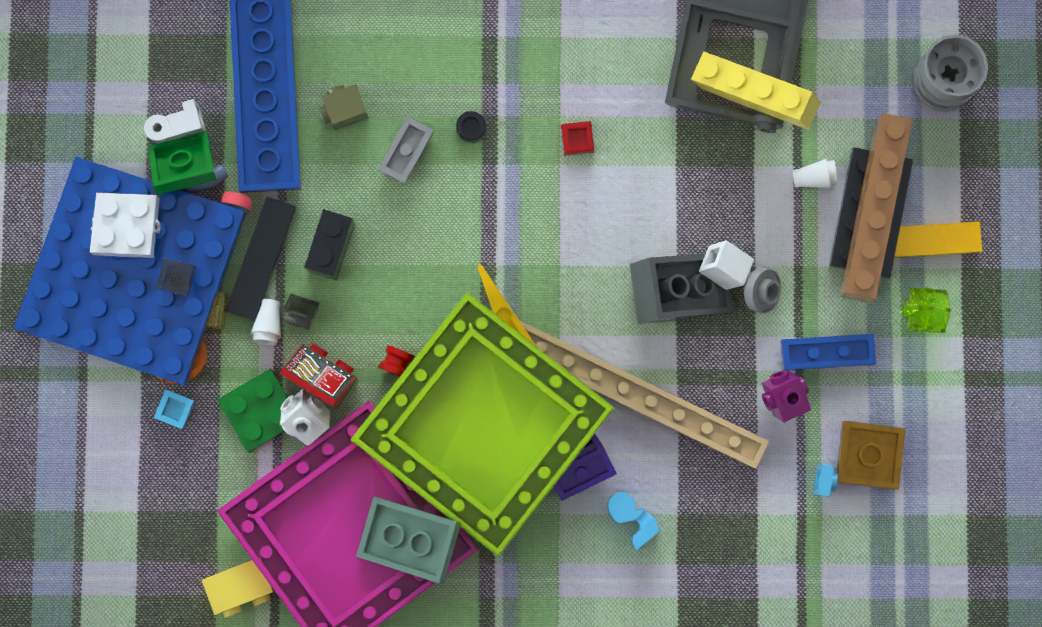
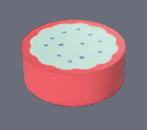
[221,191,253,213]

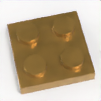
[837,421,906,490]

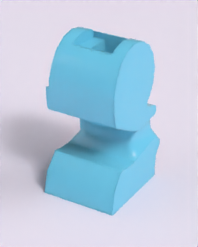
[607,492,660,551]

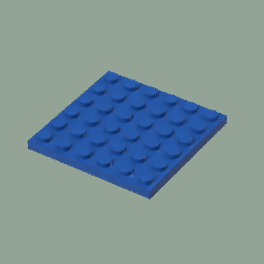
[13,156,247,386]

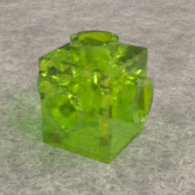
[901,288,951,333]

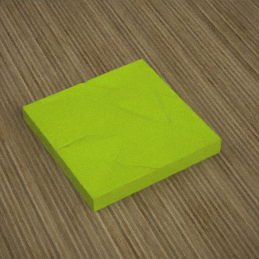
[350,292,614,557]

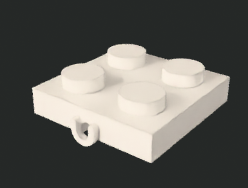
[90,193,161,258]

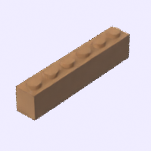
[840,113,913,303]

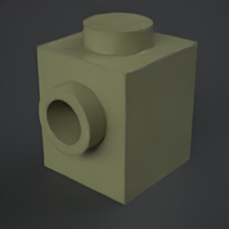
[319,84,369,130]

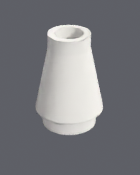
[792,159,838,188]
[251,299,281,346]

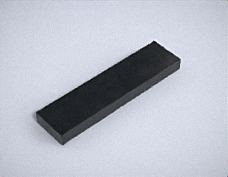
[226,196,296,321]

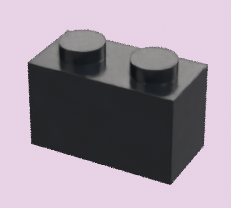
[304,209,355,281]

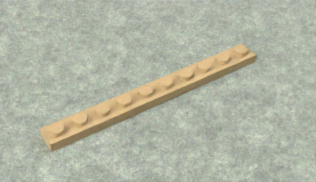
[491,309,769,469]

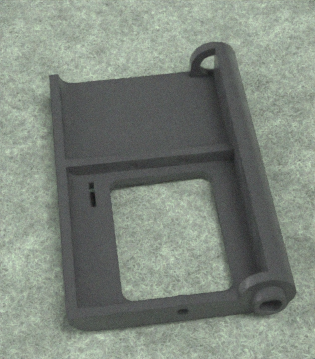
[665,0,808,133]

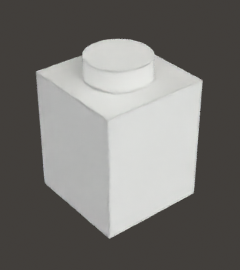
[699,240,754,290]

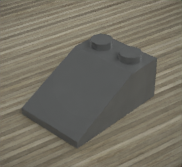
[630,254,734,324]

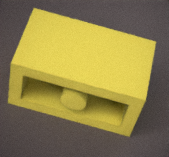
[202,557,275,618]

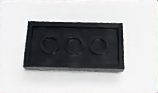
[829,147,913,278]

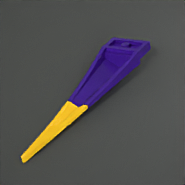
[478,264,617,501]

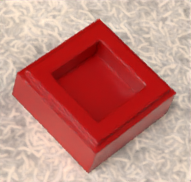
[561,121,595,156]

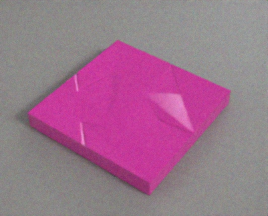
[217,401,479,627]

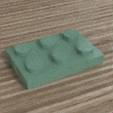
[356,496,461,584]

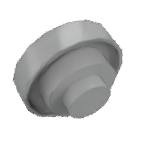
[743,267,781,313]

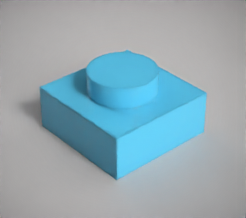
[154,389,196,430]
[813,464,838,497]

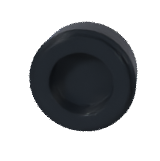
[456,111,486,143]

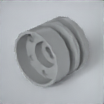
[912,35,988,111]

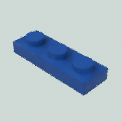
[780,334,876,371]

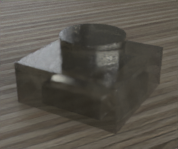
[156,258,196,297]
[280,294,320,330]

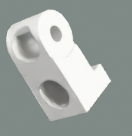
[144,99,206,143]

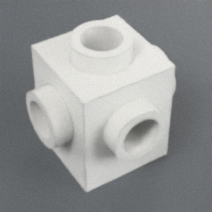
[280,389,330,446]

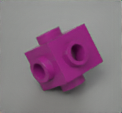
[761,370,811,423]

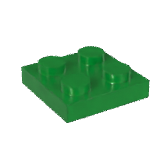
[148,131,216,195]
[217,368,288,453]

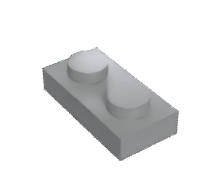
[378,116,434,185]

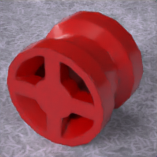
[378,345,415,377]

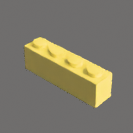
[691,52,821,130]

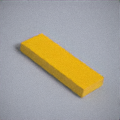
[894,222,982,258]

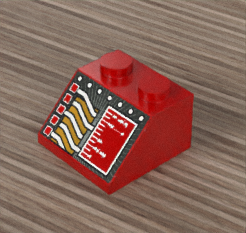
[279,343,357,409]

